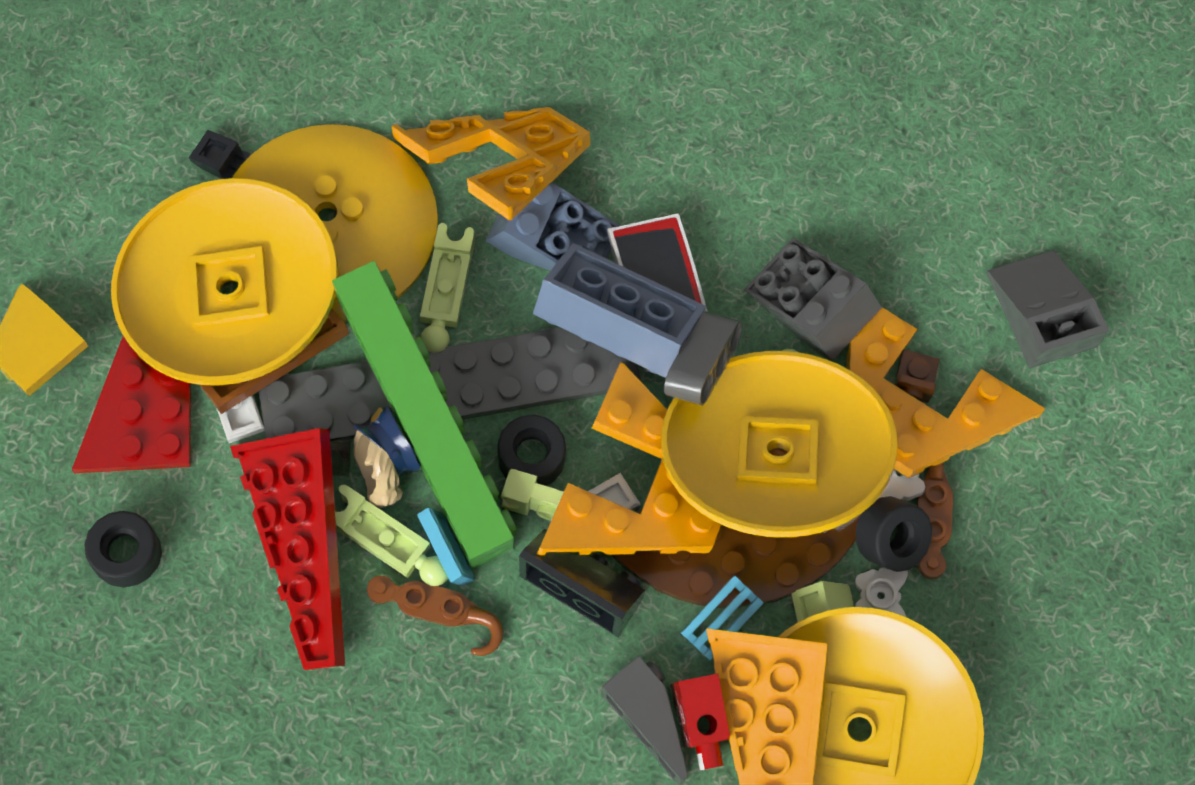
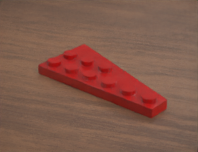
[72,336,191,474]
[230,428,345,670]

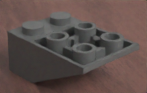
[744,238,882,361]
[986,250,1110,369]

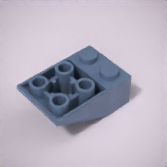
[486,182,620,271]

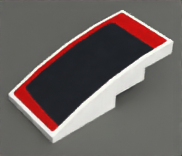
[607,213,708,372]

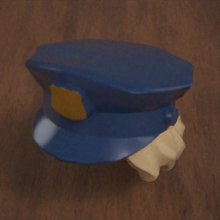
[353,406,420,508]

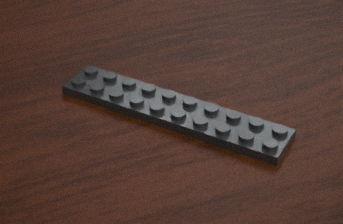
[259,327,642,443]

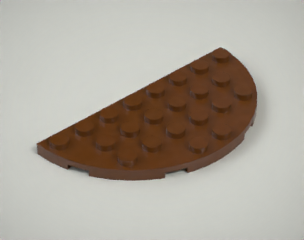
[611,448,861,608]

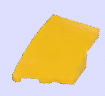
[0,284,88,396]

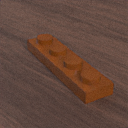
[200,308,349,414]

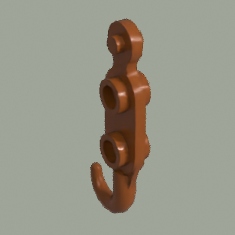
[917,463,953,579]
[367,576,504,656]

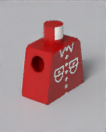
[670,673,730,770]

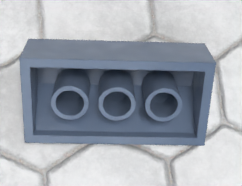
[533,243,706,378]

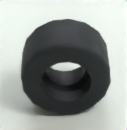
[497,414,566,486]
[855,496,932,572]
[84,511,162,588]

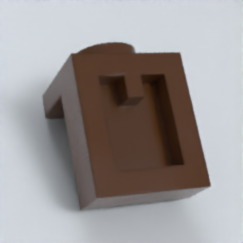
[894,349,940,403]

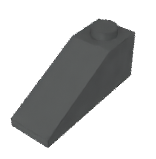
[601,656,688,785]

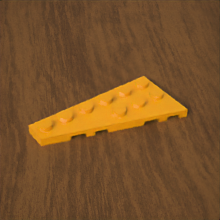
[706,629,829,785]

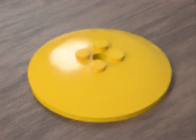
[232,124,438,322]
[111,178,338,385]
[661,351,898,537]
[778,607,984,785]

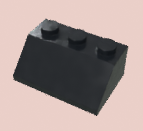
[519,529,645,638]

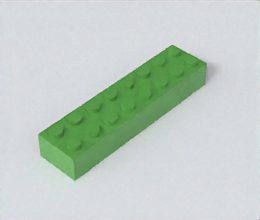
[332,261,517,569]

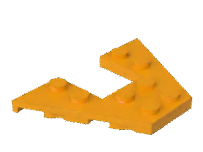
[391,107,591,220]
[846,307,1045,478]
[537,362,721,556]

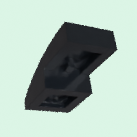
[189,130,252,179]

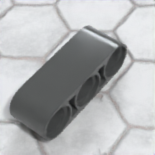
[664,311,742,406]

